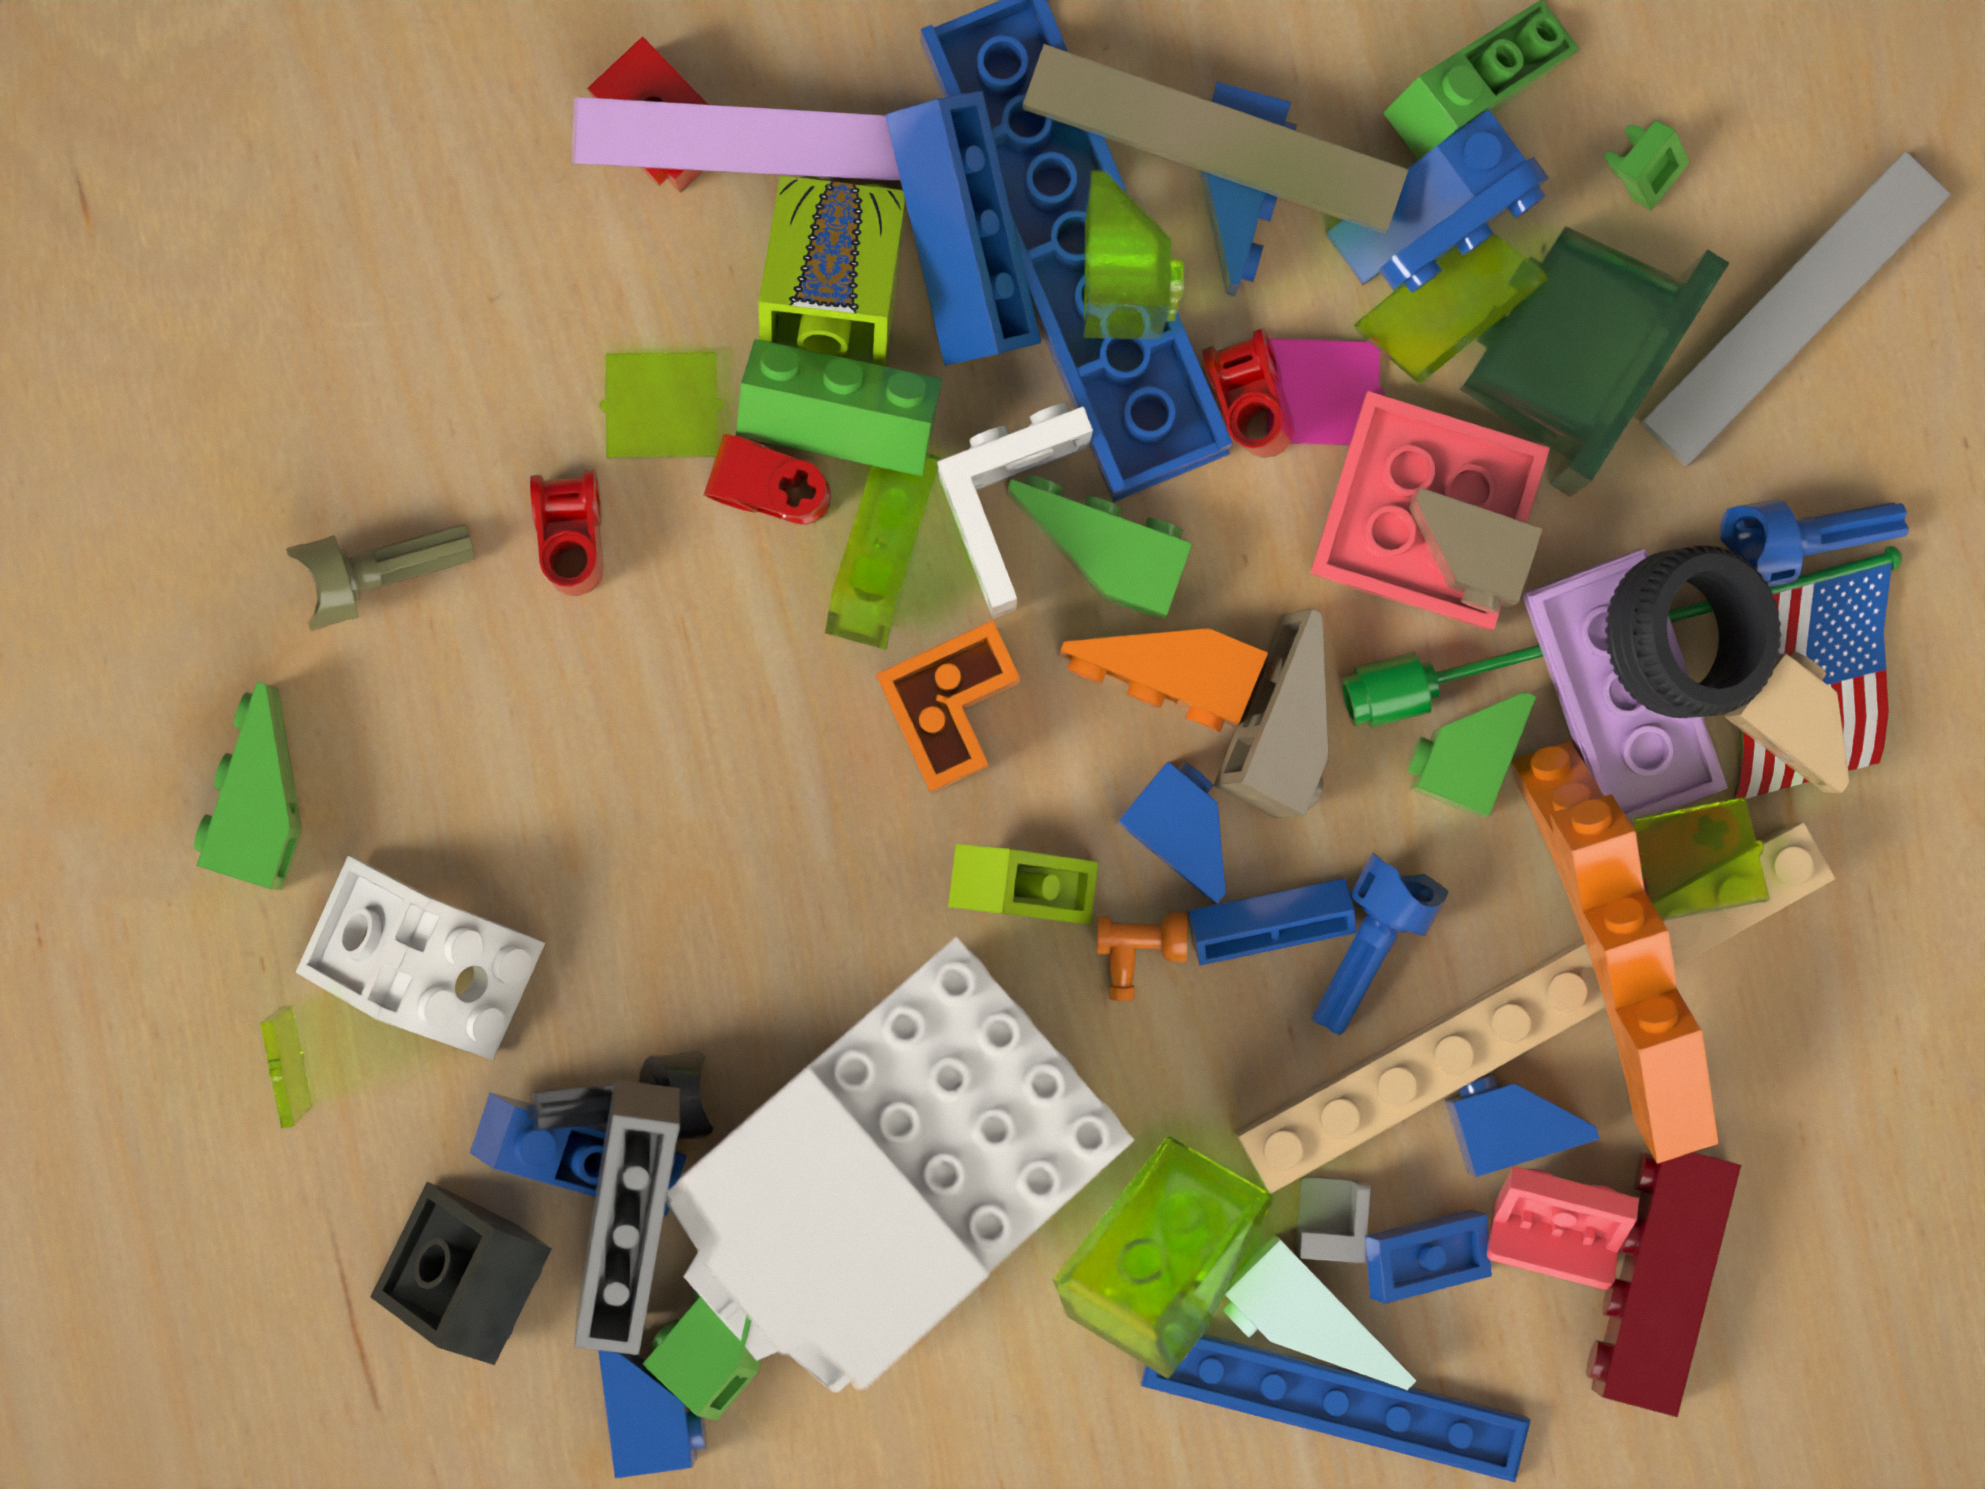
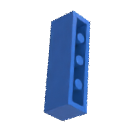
[885,91,1041,366]

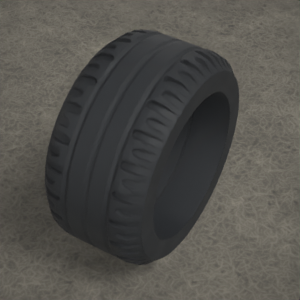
[1605,545,1781,718]

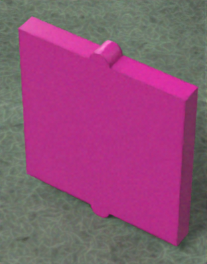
[1267,338,1385,446]

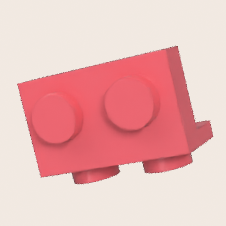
[1486,1166,1639,1290]

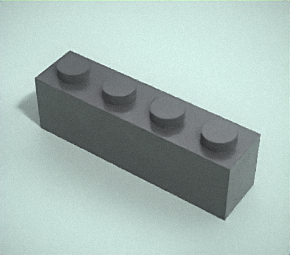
[574,1080,680,1355]

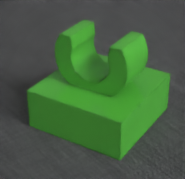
[1604,120,1690,211]

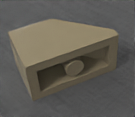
[1409,487,1543,613]

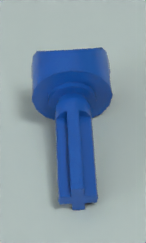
[1720,499,1909,587]
[1311,852,1449,1035]

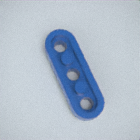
[1379,157,1549,294]

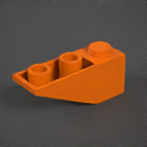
[1059,628,1268,733]

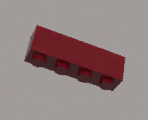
[1586,1152,1742,1418]

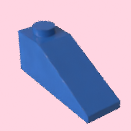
[1326,109,1526,285]

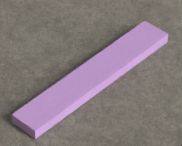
[572,97,901,181]

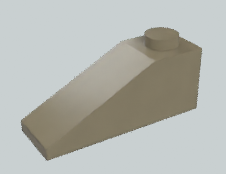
[1213,609,1329,818]

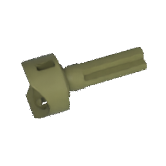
[286,524,475,631]

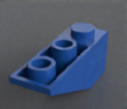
[1199,82,1297,296]
[470,1092,687,1216]

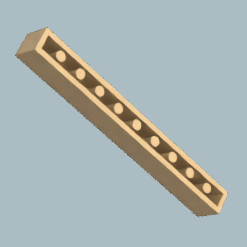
[1233,822,1835,1194]

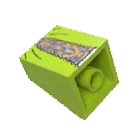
[758,175,906,367]

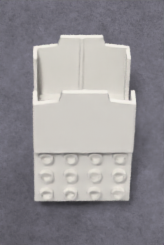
[666,937,1134,1393]

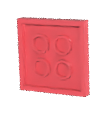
[1309,391,1550,631]

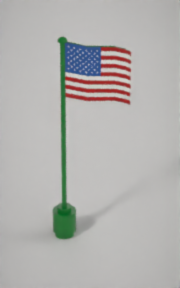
[1341,546,1902,802]

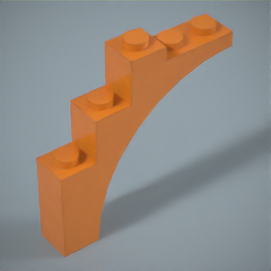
[1511,741,1719,1164]

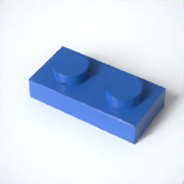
[1365,1209,1492,1304]

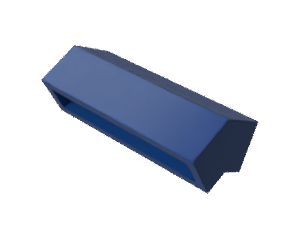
[1186,878,1356,966]

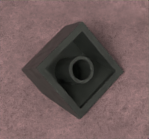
[370,1182,552,1365]

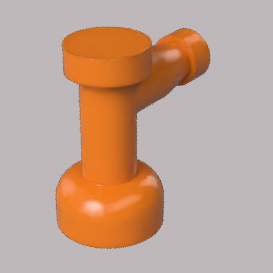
[1097,911,1188,1001]

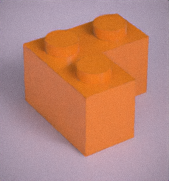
[876,620,1020,795]

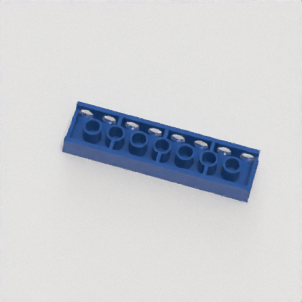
[920,0,1233,503]

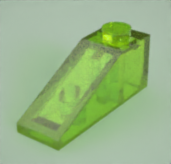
[825,453,941,650]

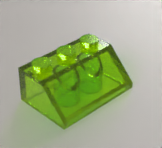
[1084,171,1184,339]

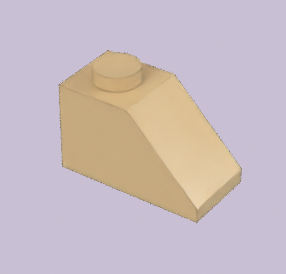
[1724,652,1850,793]

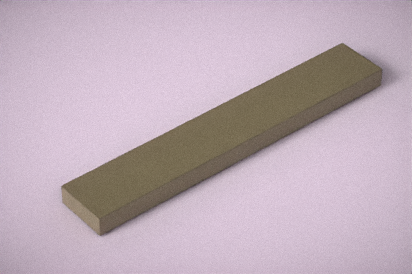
[1023,44,1409,234]

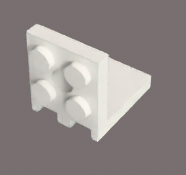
[937,403,1093,619]
[295,856,545,1060]

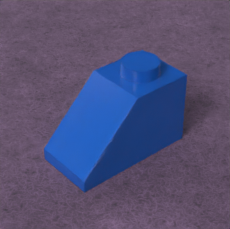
[1116,761,1226,904]
[1445,1074,1600,1177]
[598,1350,707,1478]

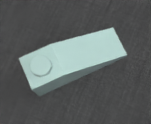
[1221,1235,1416,1390]

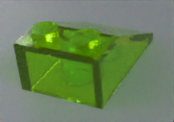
[1052,1136,1273,1379]

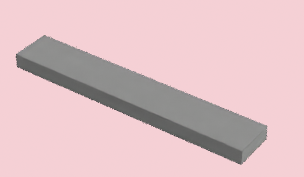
[1639,151,1951,467]

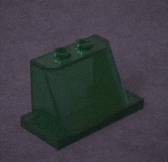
[1459,225,1730,497]

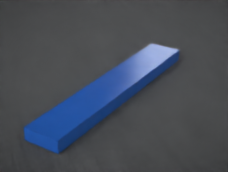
[1140,1321,1531,1483]

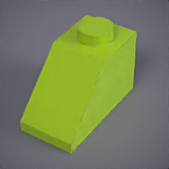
[948,844,1099,925]

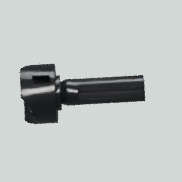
[527,1051,714,1140]

